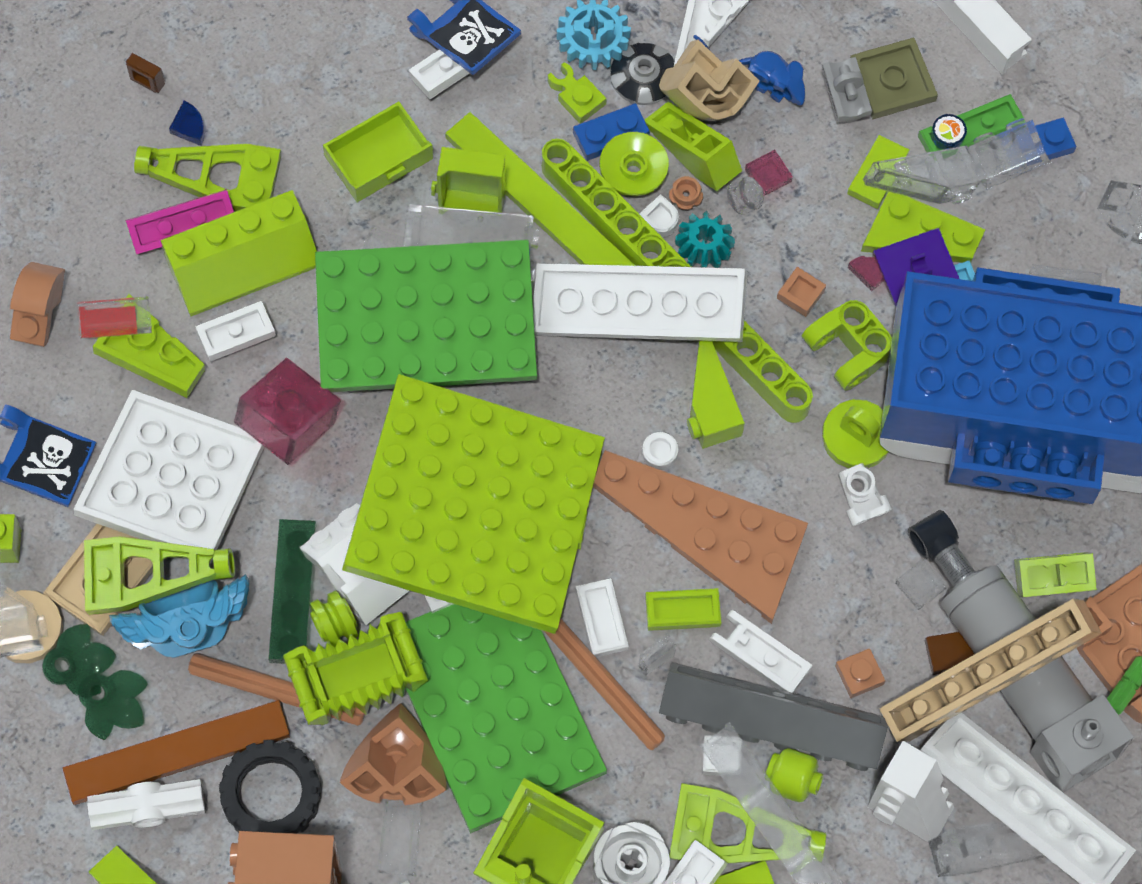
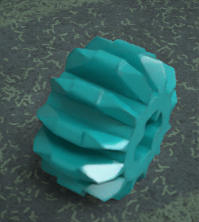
[675,210,735,268]

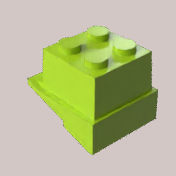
[473,778,605,884]

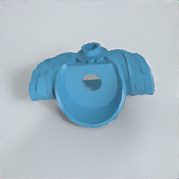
[109,574,249,658]

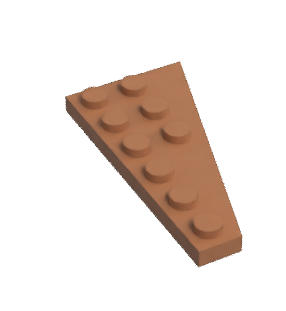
[593,450,808,624]

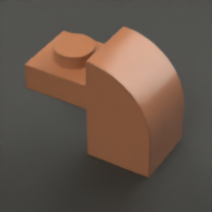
[10,262,65,347]

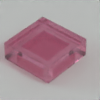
[745,150,793,197]

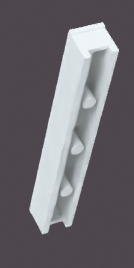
[933,0,1032,75]

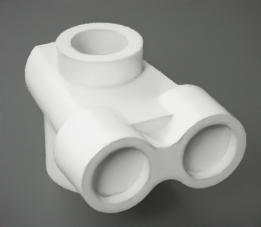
[839,463,892,526]

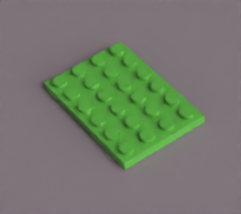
[315,240,537,393]
[405,604,607,834]

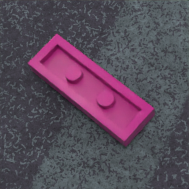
[125,189,234,255]

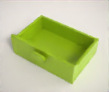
[323,101,433,203]
[431,147,505,217]

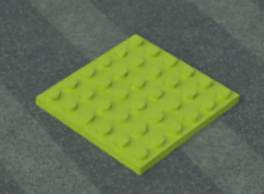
[342,374,605,634]

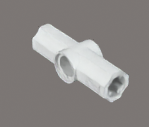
[87,779,205,831]

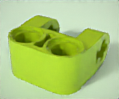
[801,300,892,391]

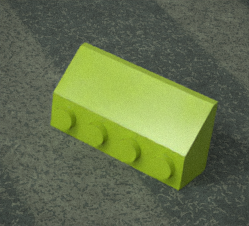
[161,190,317,317]

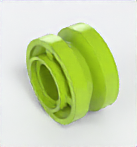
[309,590,358,647]

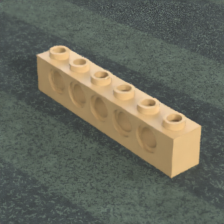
[879,599,1102,742]

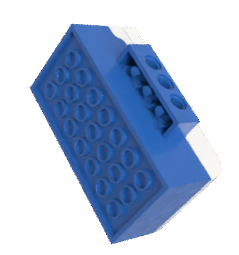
[880,267,1142,504]

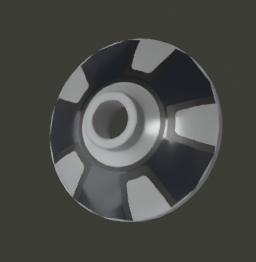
[610,43,675,105]

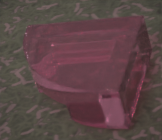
[848,256,885,291]

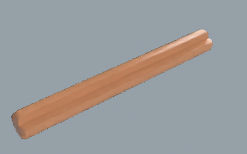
[544,618,665,750]
[188,653,365,726]

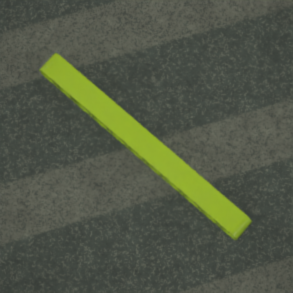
[541,138,813,423]

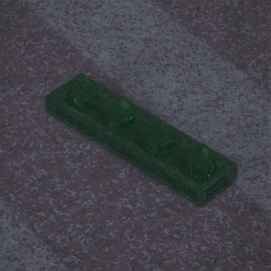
[268,519,317,664]

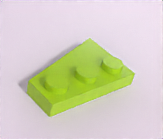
[861,189,986,263]
[93,294,205,398]

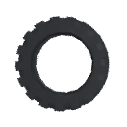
[219,740,321,834]

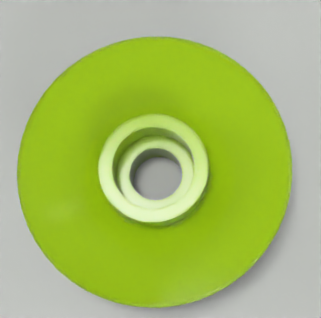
[599,132,669,196]

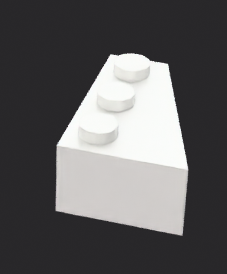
[868,741,954,845]

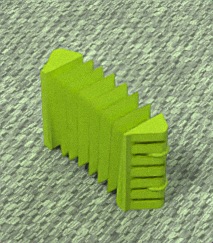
[283,612,428,726]

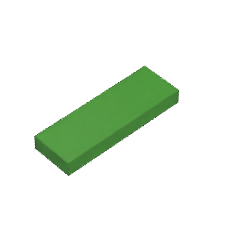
[918,94,1026,165]

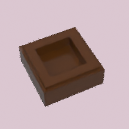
[126,53,165,93]

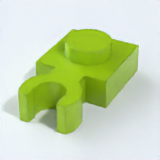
[547,62,607,124]

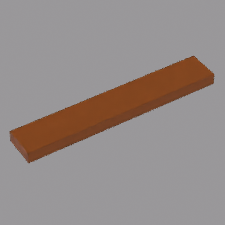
[62,700,290,805]

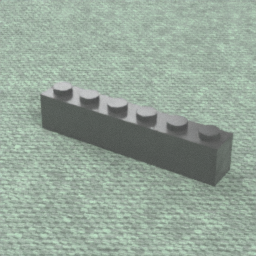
[659,662,888,771]

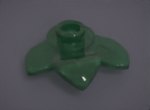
[42,624,116,698]
[78,670,148,740]

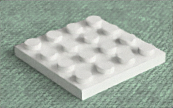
[74,390,266,564]

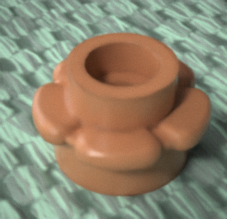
[669,176,703,210]

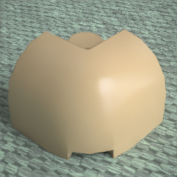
[659,39,759,121]

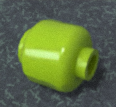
[765,748,823,803]

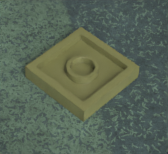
[850,37,938,120]

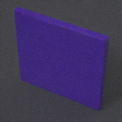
[873,228,960,307]

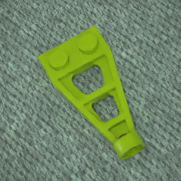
[134,144,281,212]
[84,536,235,615]
[669,783,826,864]

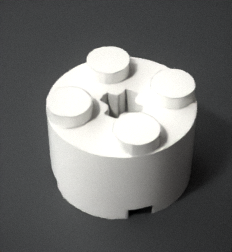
[592,822,670,884]

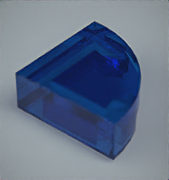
[169,100,205,146]

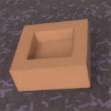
[777,267,826,317]
[835,648,885,698]

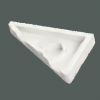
[674,0,750,66]

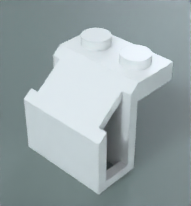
[300,503,409,626]

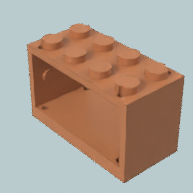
[228,831,342,884]

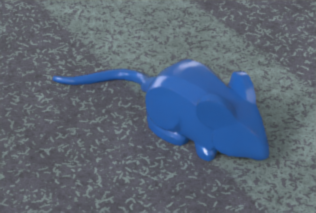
[693,35,805,105]

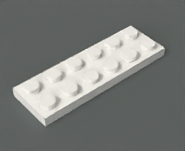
[533,263,748,342]
[920,713,1136,884]

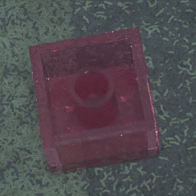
[234,357,341,465]

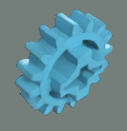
[557,0,631,70]

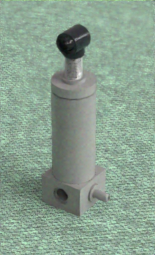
[908,510,1134,793]

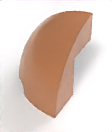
[340,703,447,805]

